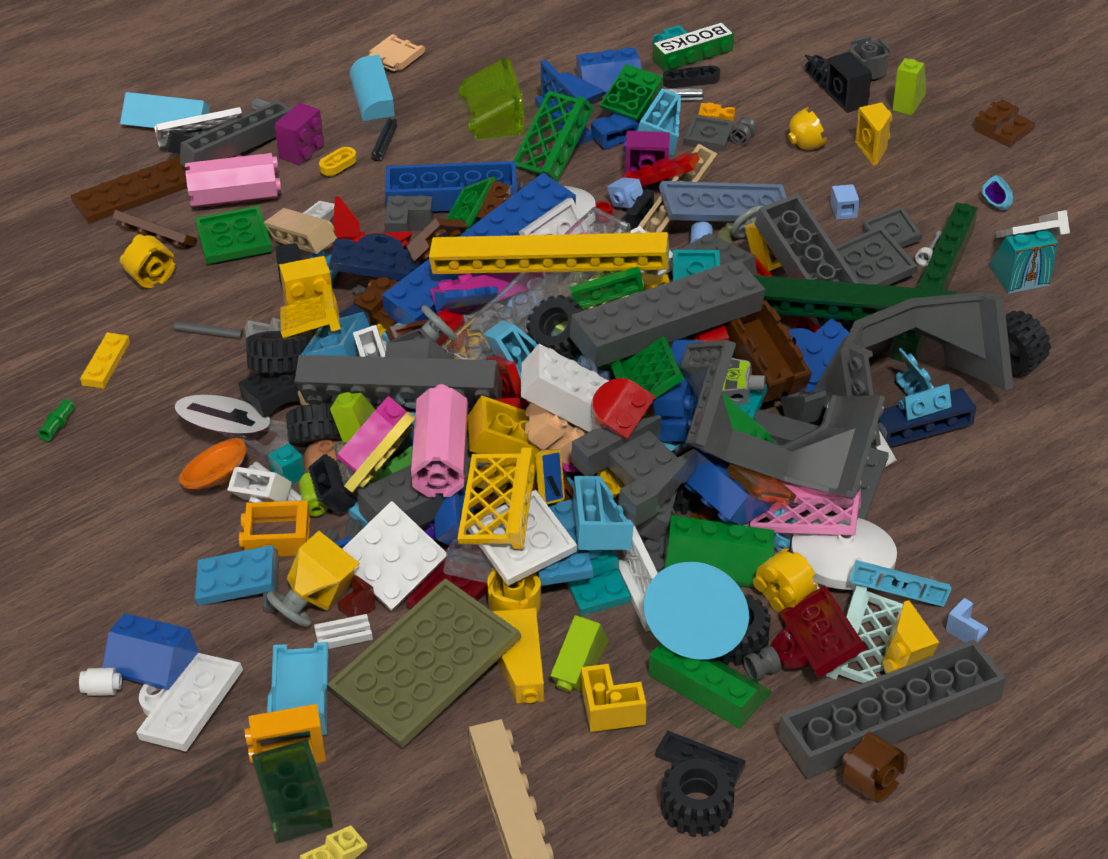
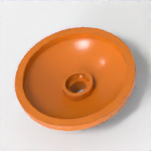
[179,438,247,490]

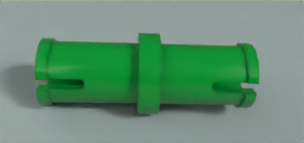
[37,399,75,441]

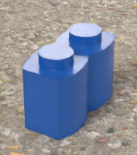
[591,113,639,149]

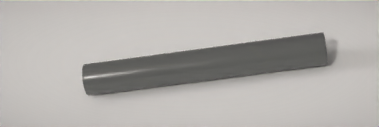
[174,321,243,339]

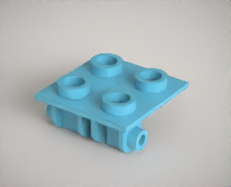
[896,348,934,396]

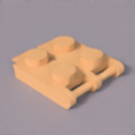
[369,34,425,71]

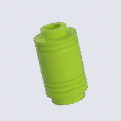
[299,472,328,516]

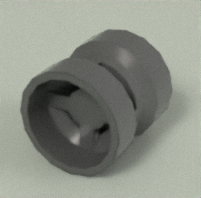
[729,117,757,146]
[743,646,781,681]

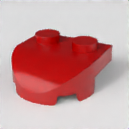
[591,378,655,440]

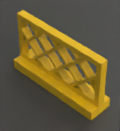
[280,284,341,338]
[457,448,536,549]

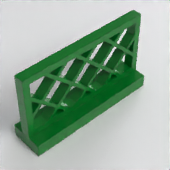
[513,91,594,182]
[610,335,685,417]

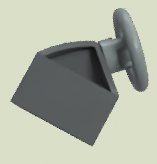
[385,305,458,359]

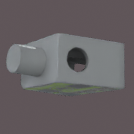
[722,358,765,405]

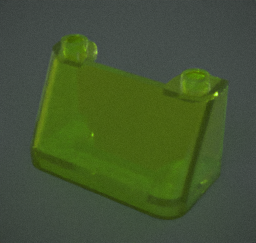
[458,57,524,140]

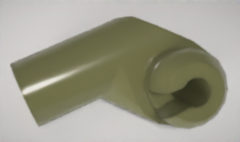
[717,222,735,246]

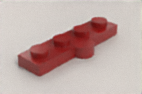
[621,152,700,187]

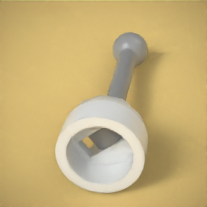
[915,230,942,267]

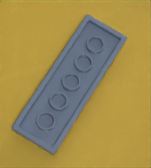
[659,181,787,222]

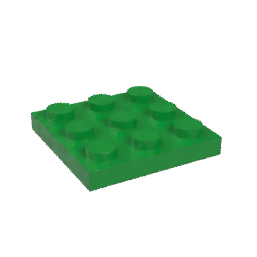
[195,205,272,264]

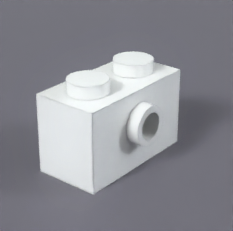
[227,467,292,502]

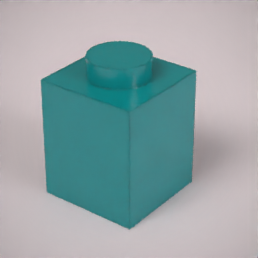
[268,443,305,485]

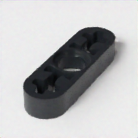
[663,65,720,88]

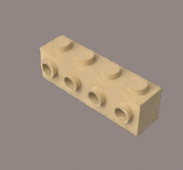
[263,208,337,254]

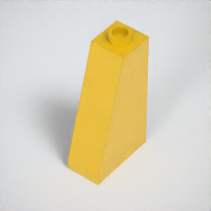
[492,608,544,703]

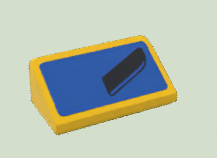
[535,449,565,504]

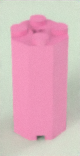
[185,153,282,208]
[411,384,468,497]

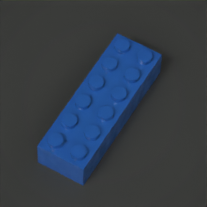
[385,161,517,212]

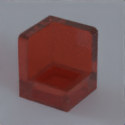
[337,575,376,617]

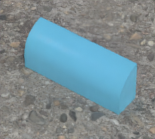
[350,54,395,121]
[120,92,210,128]

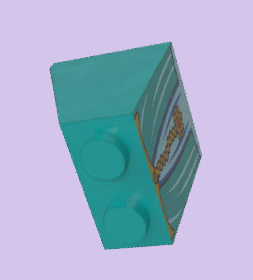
[989,229,1058,294]

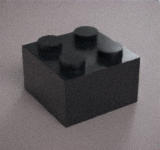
[825,52,872,113]

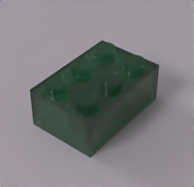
[251,739,333,844]

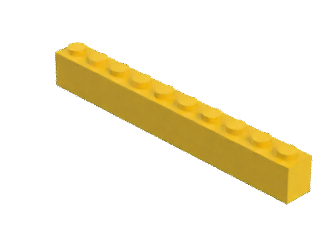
[429,232,670,274]

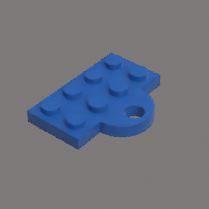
[780,319,866,398]

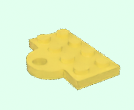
[344,412,415,492]

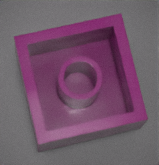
[275,102,324,166]
[626,131,670,182]

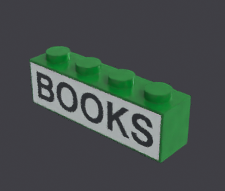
[652,22,734,72]

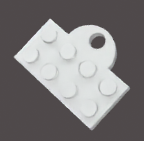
[136,653,243,751]

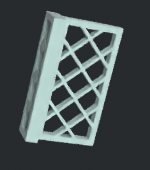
[826,584,917,683]

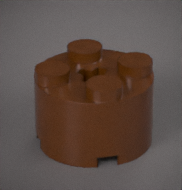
[842,732,908,802]

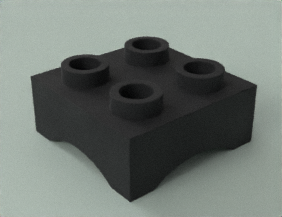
[238,372,300,418]

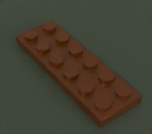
[71,155,187,224]

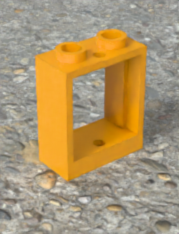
[239,500,310,556]
[244,704,326,774]

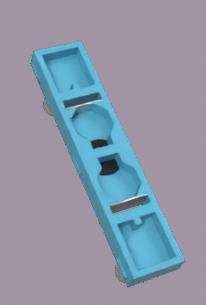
[848,557,952,607]

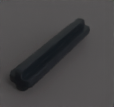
[371,118,397,161]

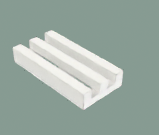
[314,614,373,649]

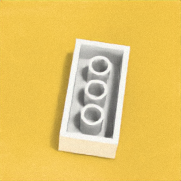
[521,344,608,432]

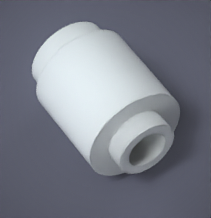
[79,668,122,696]

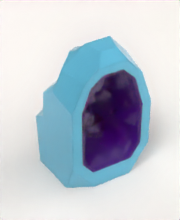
[981,175,1013,210]

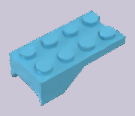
[267,642,329,738]

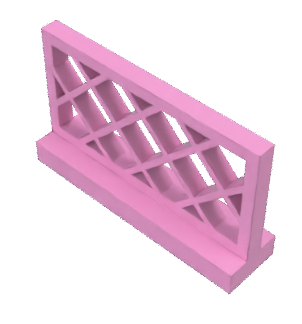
[750,479,861,535]

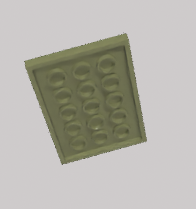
[327,579,521,748]

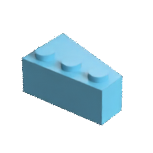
[638,88,681,156]
[483,320,537,379]
[573,476,634,551]

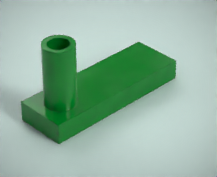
[569,266,644,309]

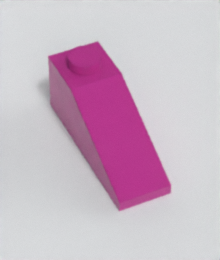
[336,396,407,472]

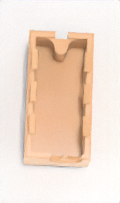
[525,400,587,464]

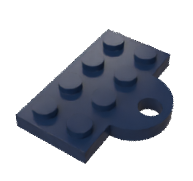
[329,234,424,281]

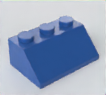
[576,47,641,95]
[684,450,772,525]
[102,613,199,690]

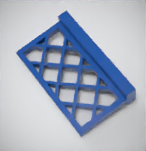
[535,60,593,146]

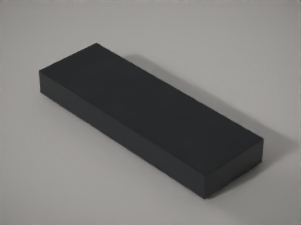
[655,730,746,785]

